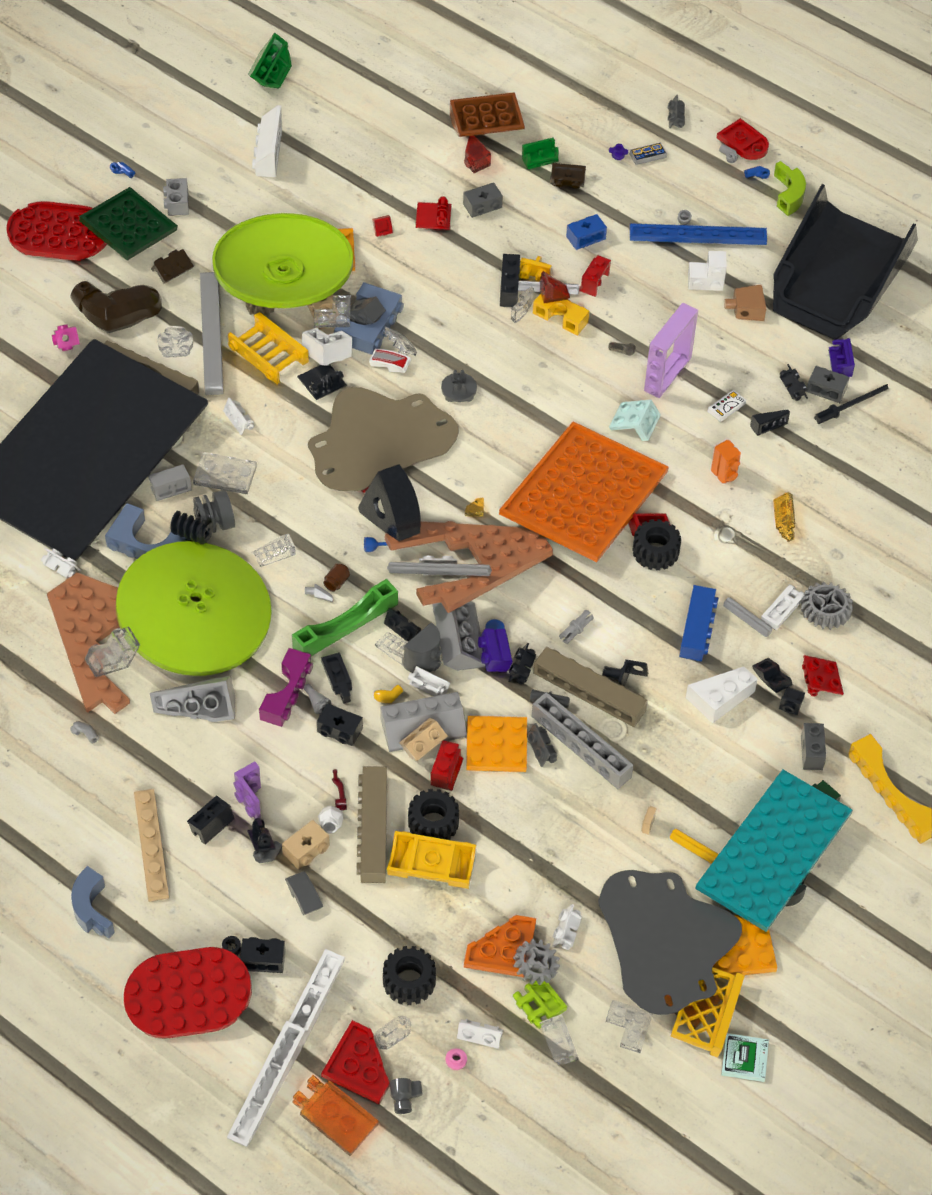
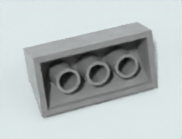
[432,601,485,671]
[380,692,467,752]

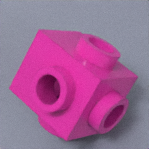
[51,324,80,351]

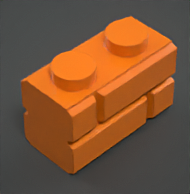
[711,440,741,483]

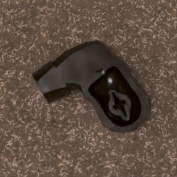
[70,281,162,333]

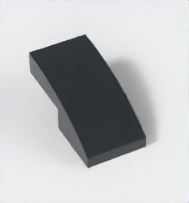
[752,658,792,693]

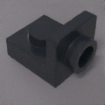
[779,687,805,715]

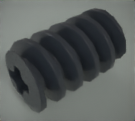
[170,510,213,544]

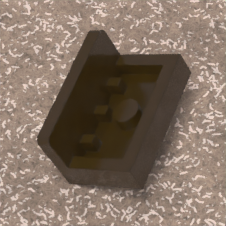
[550,163,586,189]
[151,249,194,284]

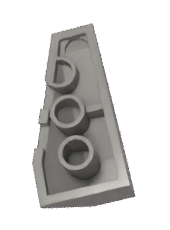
[150,676,235,722]

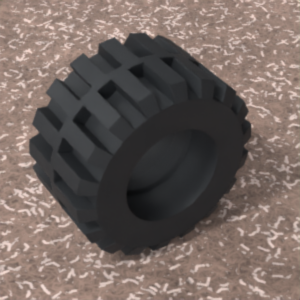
[632,519,681,570]
[408,789,459,840]
[383,946,436,1005]

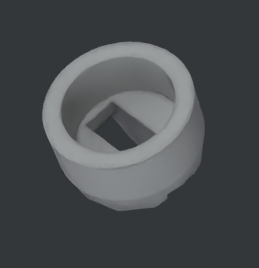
[677,210,692,225]

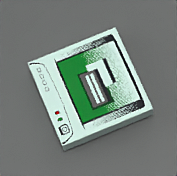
[721,1033,769,1082]

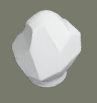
[318,806,343,833]

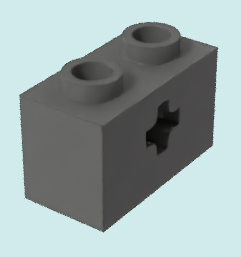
[463,182,503,217]
[343,296,386,325]
[806,366,850,403]
[801,723,826,770]

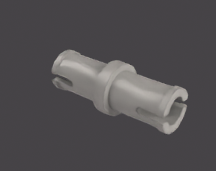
[559,610,594,644]

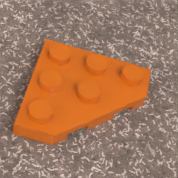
[464,915,536,977]

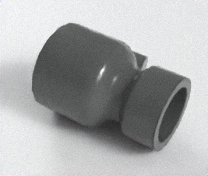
[390,1078,422,1114]

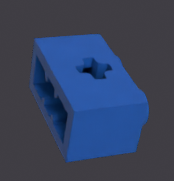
[566,214,607,250]

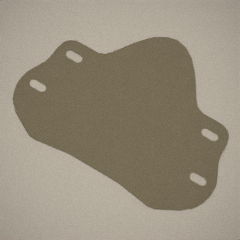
[308,387,459,491]

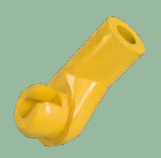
[374,685,403,704]

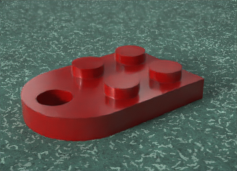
[716,118,769,160]

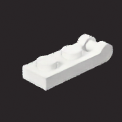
[761,584,805,630]

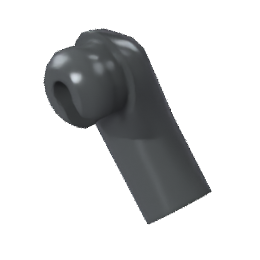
[253,841,282,863]

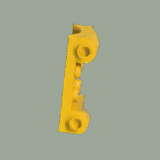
[387,831,476,889]

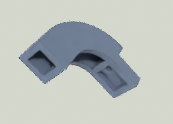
[71,866,115,938]

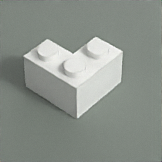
[688,251,727,291]
[302,328,352,366]

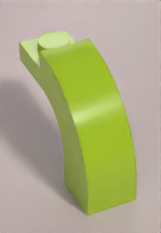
[774,161,806,216]

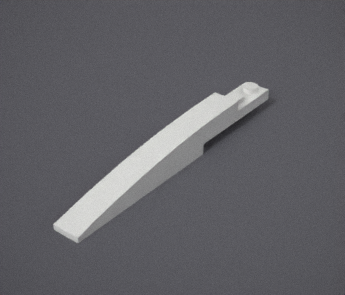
[227,949,345,1147]

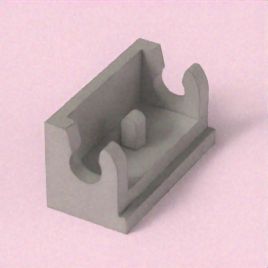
[148,465,192,501]

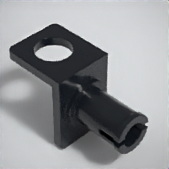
[602,659,649,686]

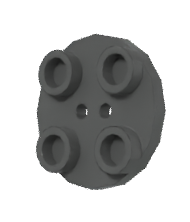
[441,370,477,402]

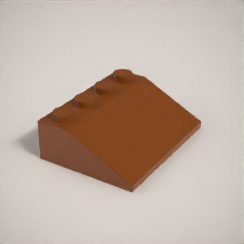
[450,92,525,137]

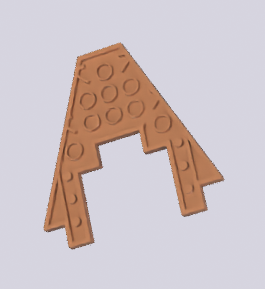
[385,521,553,613]
[47,573,130,714]

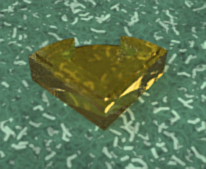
[465,498,484,516]

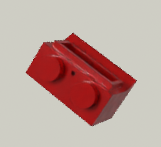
[579,255,611,297]
[431,740,464,791]

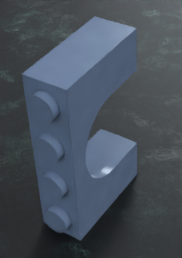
[334,282,404,355]
[105,503,192,559]

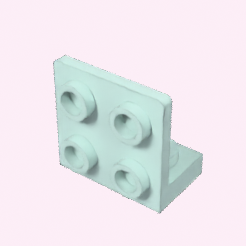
[609,399,661,441]

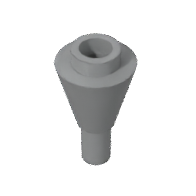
[304,684,331,714]

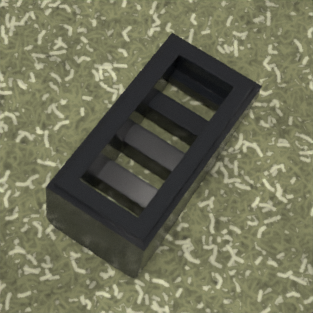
[750,409,790,436]

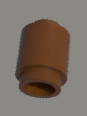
[323,564,350,592]

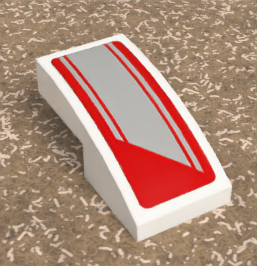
[369,348,411,373]

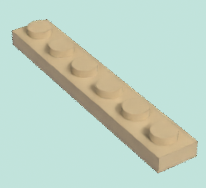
[134,789,169,902]

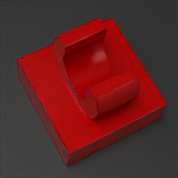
[372,215,393,237]

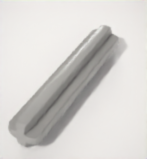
[723,597,772,637]

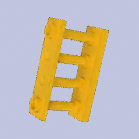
[228,312,309,384]

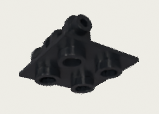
[297,364,347,400]

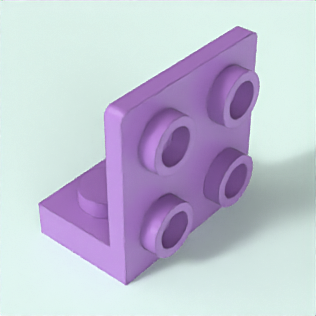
[233,761,261,819]

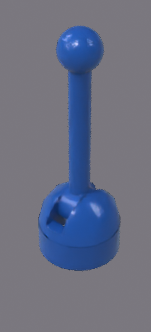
[364,537,388,552]

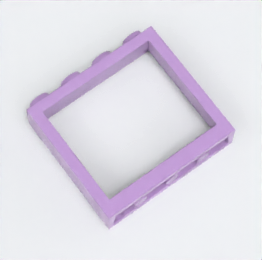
[644,303,698,398]

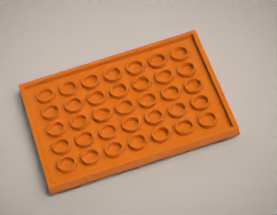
[499,421,669,562]

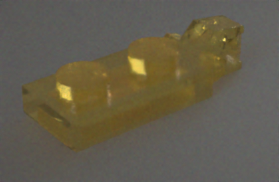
[773,492,796,542]

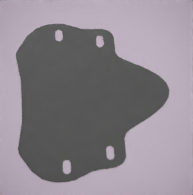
[598,870,742,1015]

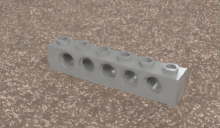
[531,692,634,789]

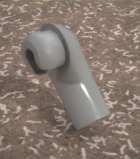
[719,144,737,163]
[70,721,99,743]

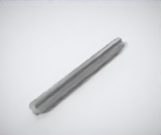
[387,562,492,576]

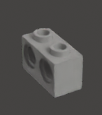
[163,178,189,216]

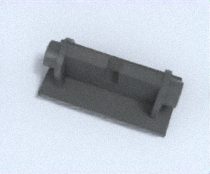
[667,95,685,128]
[527,723,557,767]

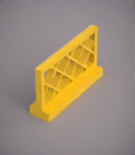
[670,967,745,1058]

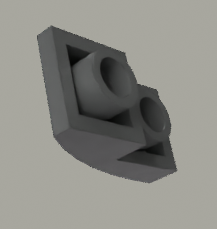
[285,871,323,916]

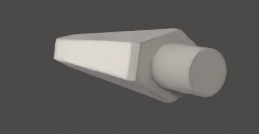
[305,584,333,602]

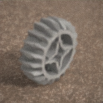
[801,581,853,630]

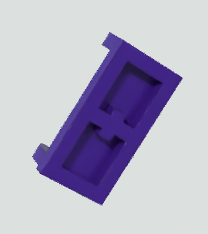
[828,338,855,377]

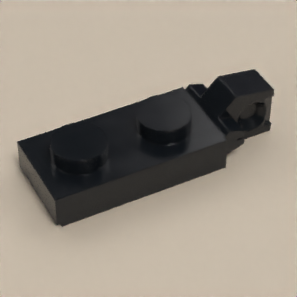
[321,652,352,704]

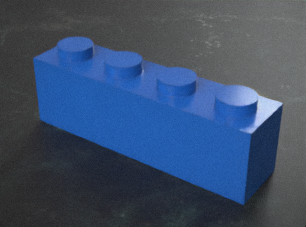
[679,585,719,662]

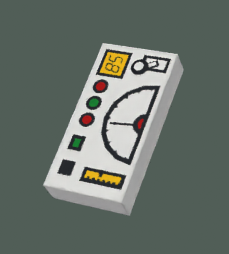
[707,390,746,422]

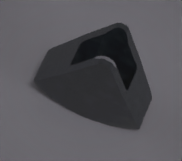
[358,464,421,541]

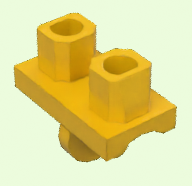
[520,256,552,282]

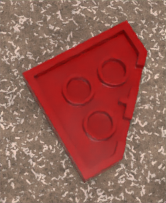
[321,1020,390,1104]

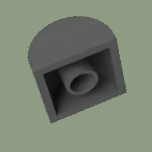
[404,622,442,673]

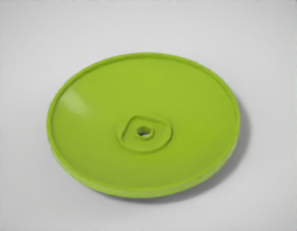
[212,213,353,308]
[116,541,271,676]

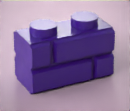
[478,629,513,672]

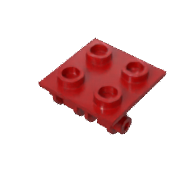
[415,196,452,230]
[802,655,844,697]

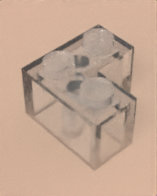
[85,627,140,677]

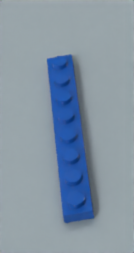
[629,223,767,245]

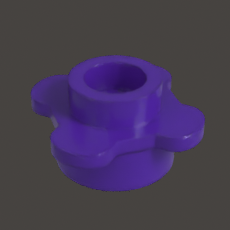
[609,143,629,160]

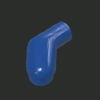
[744,166,770,179]

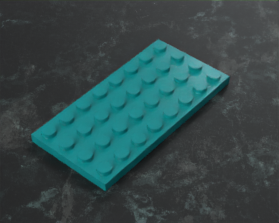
[695,769,853,932]

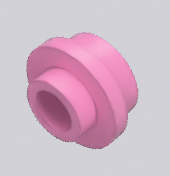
[445,1048,467,1070]

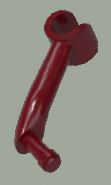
[332,769,347,811]

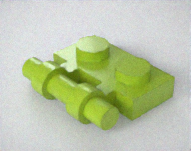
[513,981,567,1029]

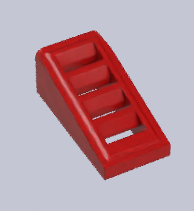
[628,513,670,536]

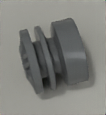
[193,490,235,533]

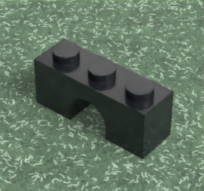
[500,254,520,307]

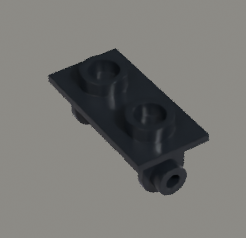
[780,364,808,401]
[384,608,421,642]
[508,643,536,684]
[247,818,276,852]

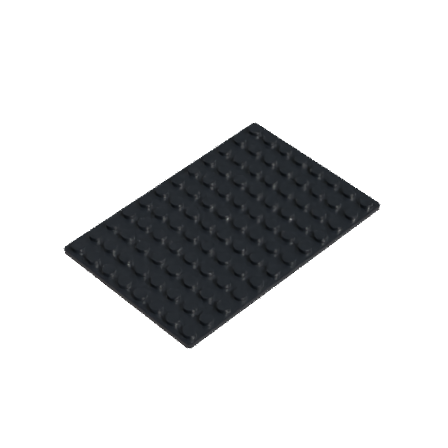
[0,339,208,561]

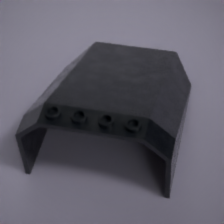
[773,184,918,340]

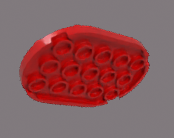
[6,201,107,261]
[124,947,252,1039]

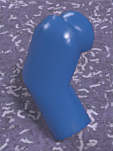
[110,162,135,178]

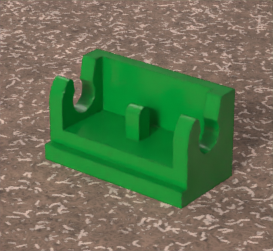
[522,137,559,169]

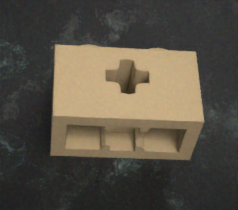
[282,820,330,870]

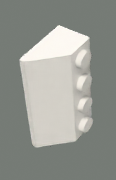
[252,105,282,177]

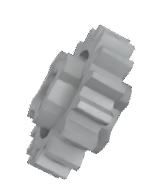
[513,939,560,985]

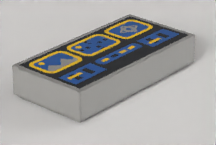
[629,142,667,165]

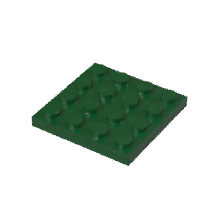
[79,187,178,261]

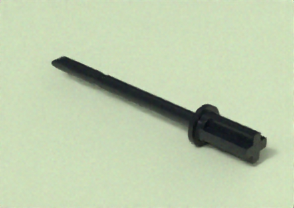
[814,384,889,424]

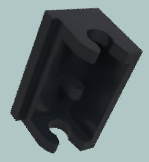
[187,795,235,845]

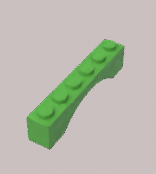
[292,579,398,656]

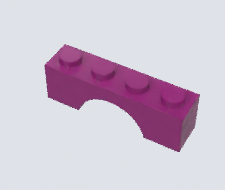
[259,648,313,727]

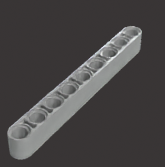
[200,272,223,395]

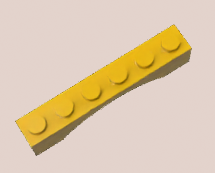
[849,734,932,844]

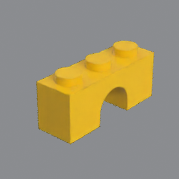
[533,289,590,336]

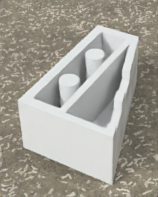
[686,667,758,723]

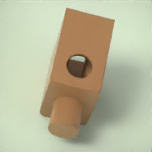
[724,285,766,321]

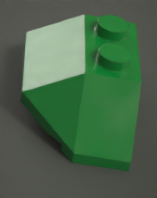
[248,33,292,89]

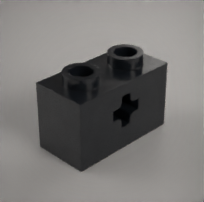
[316,703,363,746]
[240,937,286,973]

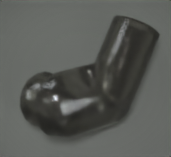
[608,342,636,356]

